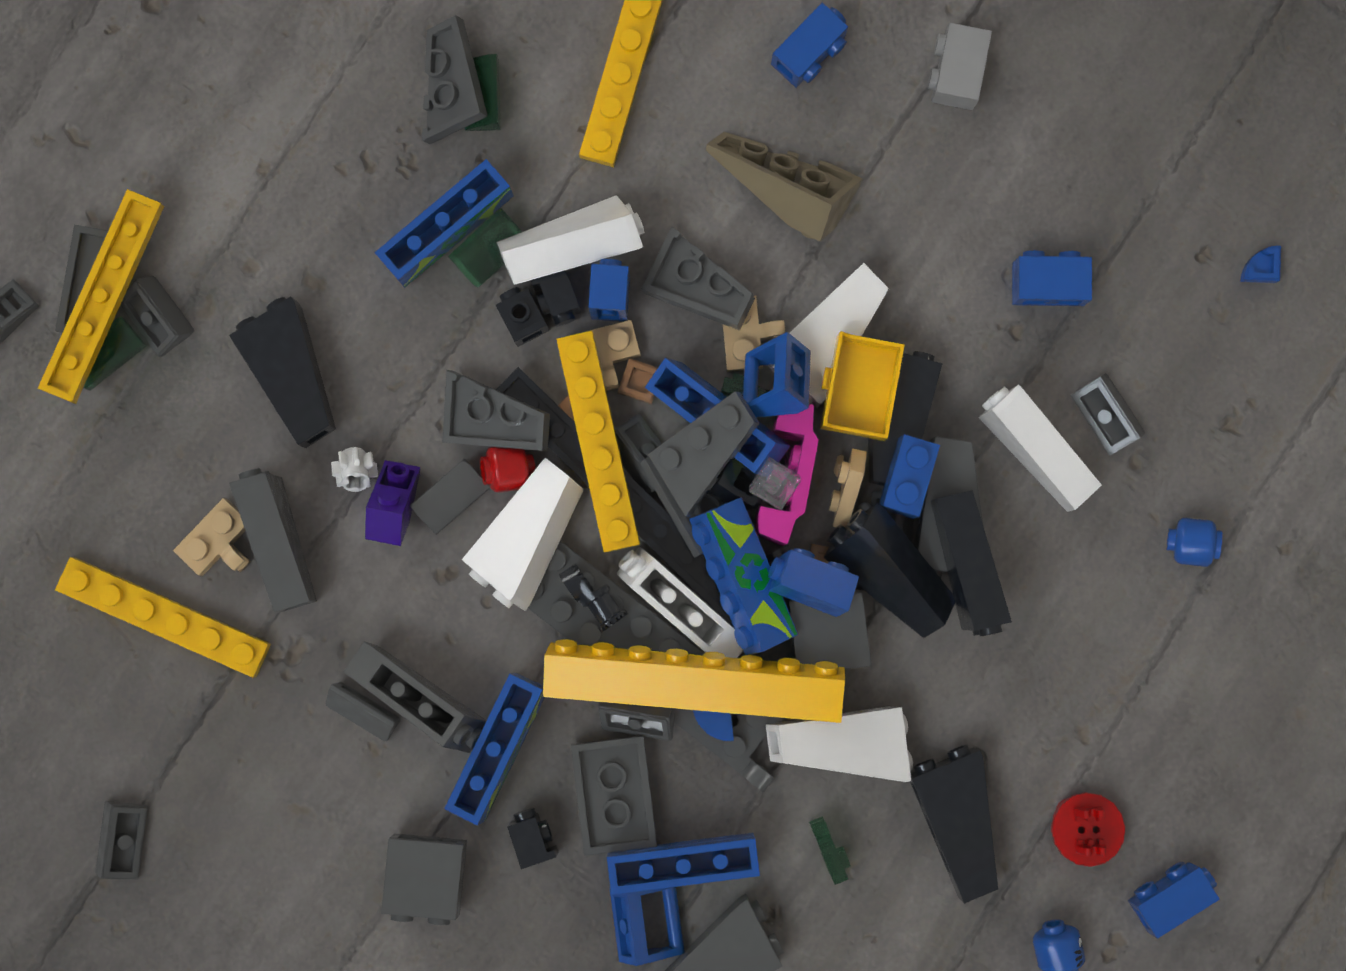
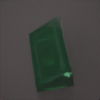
[465,54,501,131]
[448,208,522,288]

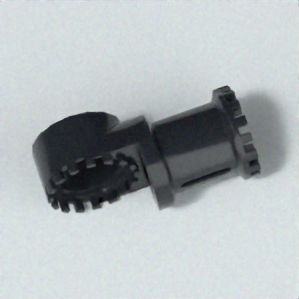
[559,564,628,633]

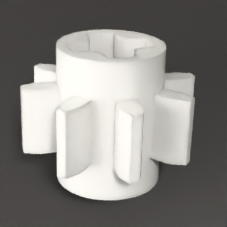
[331,447,378,492]

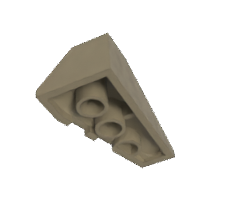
[706,132,862,242]

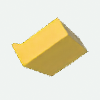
[820,331,905,441]

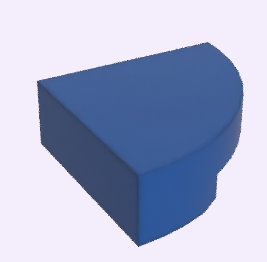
[1240,245,1281,283]
[693,710,734,741]

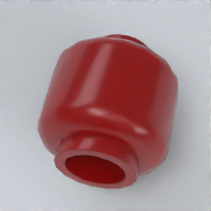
[480,447,535,493]

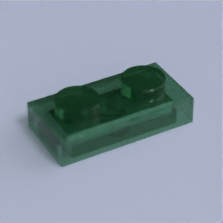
[84,316,146,391]

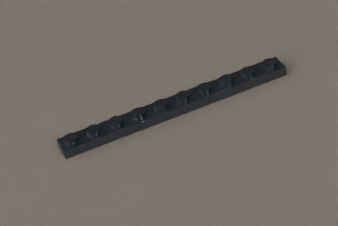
[496,367,734,628]

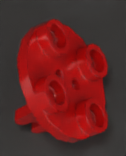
[1051,792,1125,867]

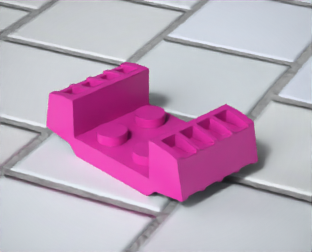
[755,404,819,546]

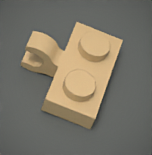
[723,296,785,372]
[582,320,641,391]
[829,448,867,527]
[173,498,251,576]

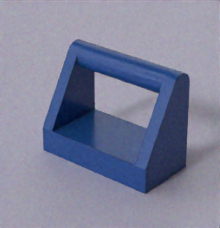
[743,332,811,417]
[609,887,685,966]

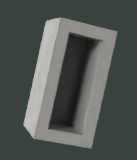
[927,23,992,110]

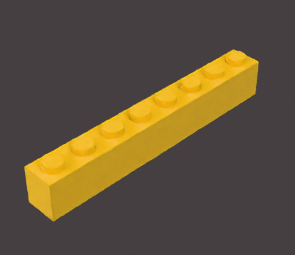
[543,639,845,723]

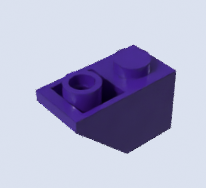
[365,460,420,546]

